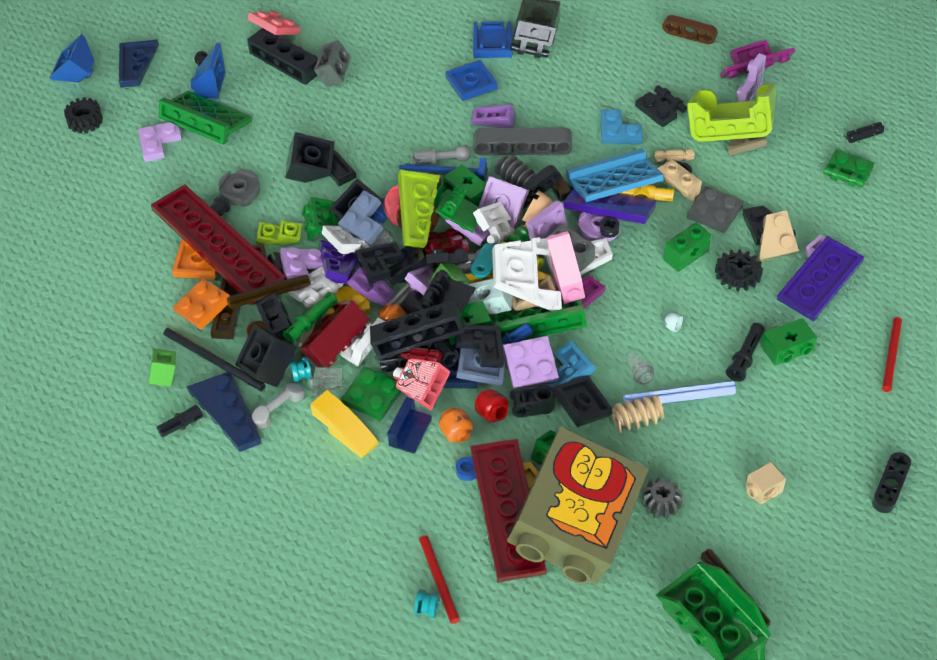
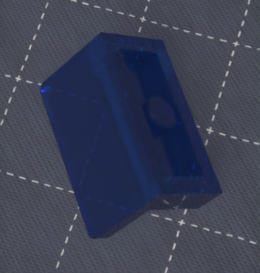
[388,397,432,454]

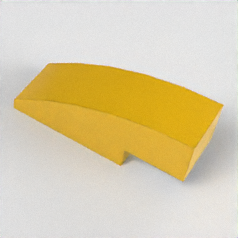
[310,390,378,458]

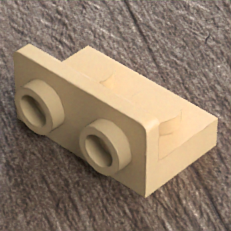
[658,159,702,203]

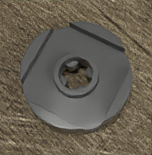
[218,169,261,207]

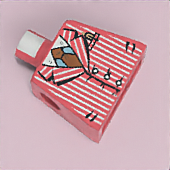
[393,358,450,411]

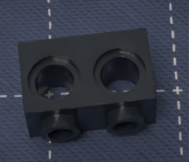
[255,293,298,342]

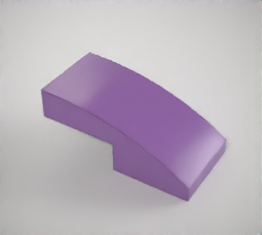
[347,267,395,306]

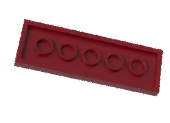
[470,439,547,583]

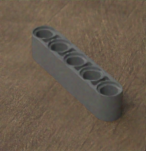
[473,128,572,155]

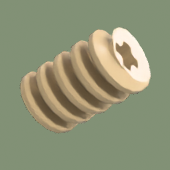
[612,395,664,433]

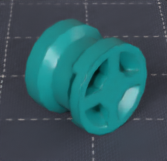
[290,357,312,383]
[414,589,440,618]

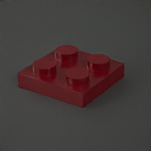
[423,228,469,255]

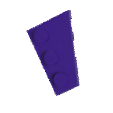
[320,240,358,284]

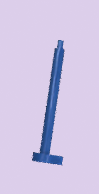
[399,158,488,181]

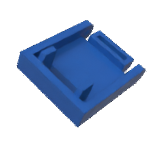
[473,21,512,58]

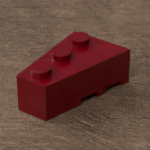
[300,300,370,368]

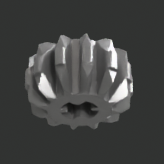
[642,477,683,519]

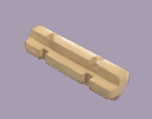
[654,149,694,162]

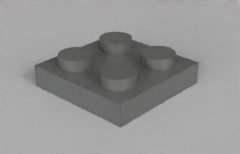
[687,186,744,234]

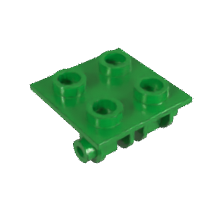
[435,185,479,233]

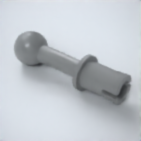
[412,146,471,164]

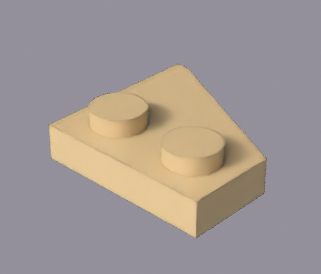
[757,210,799,261]

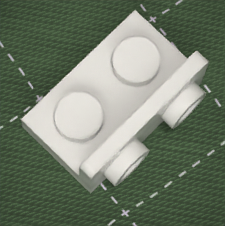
[340,317,385,366]

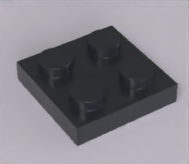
[552,375,612,427]

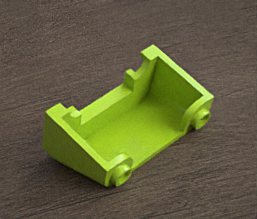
[687,83,777,142]

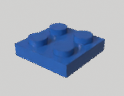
[445,60,498,101]

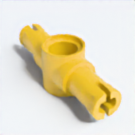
[611,184,674,202]

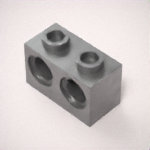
[314,40,351,87]
[546,224,595,272]

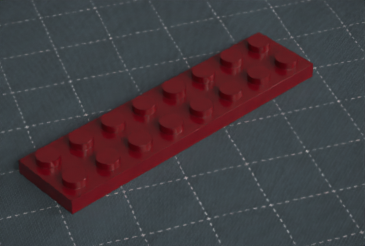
[151,184,287,305]

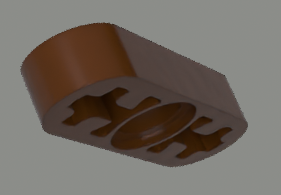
[662,15,718,44]

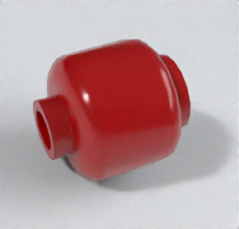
[474,389,509,423]

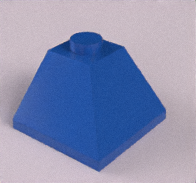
[49,34,95,83]
[191,43,226,99]

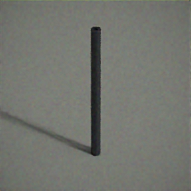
[163,328,266,392]

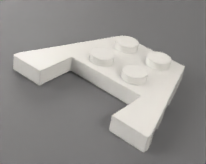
[492,235,562,311]

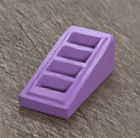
[471,105,516,128]

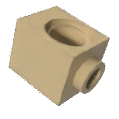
[745,462,786,505]

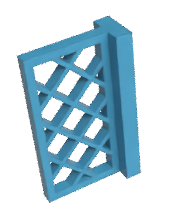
[566,149,664,202]

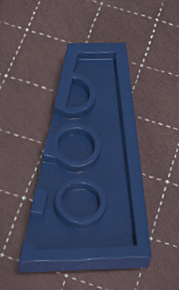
[187,372,262,452]

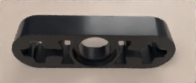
[521,165,561,210]
[872,452,911,513]

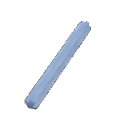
[623,381,736,404]

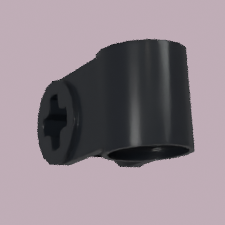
[510,384,555,418]

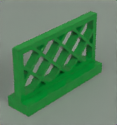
[158,91,252,145]
[494,299,587,340]

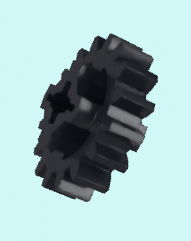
[715,249,763,292]

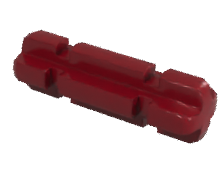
[400,348,443,363]

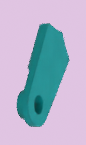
[471,243,497,278]

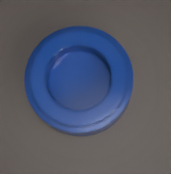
[456,457,476,481]

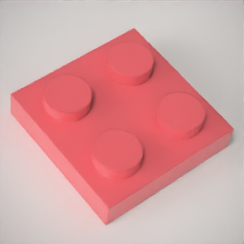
[247,10,301,35]

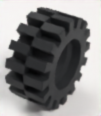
[64,97,103,134]

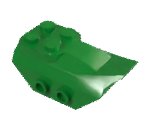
[655,561,771,660]

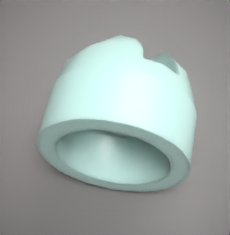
[664,313,683,332]

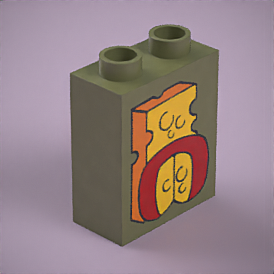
[506,426,649,585]

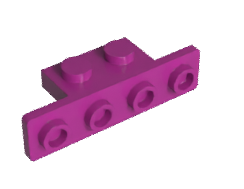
[720,40,795,79]

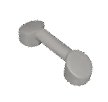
[251,382,305,429]

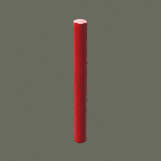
[882,317,902,392]
[419,535,460,624]

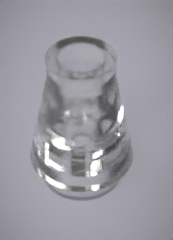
[626,352,654,385]

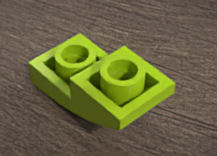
[256,220,302,245]

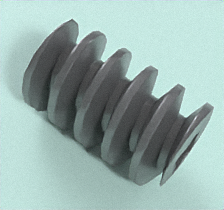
[495,155,537,191]

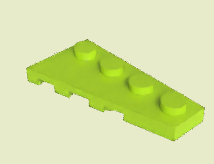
[398,170,440,248]

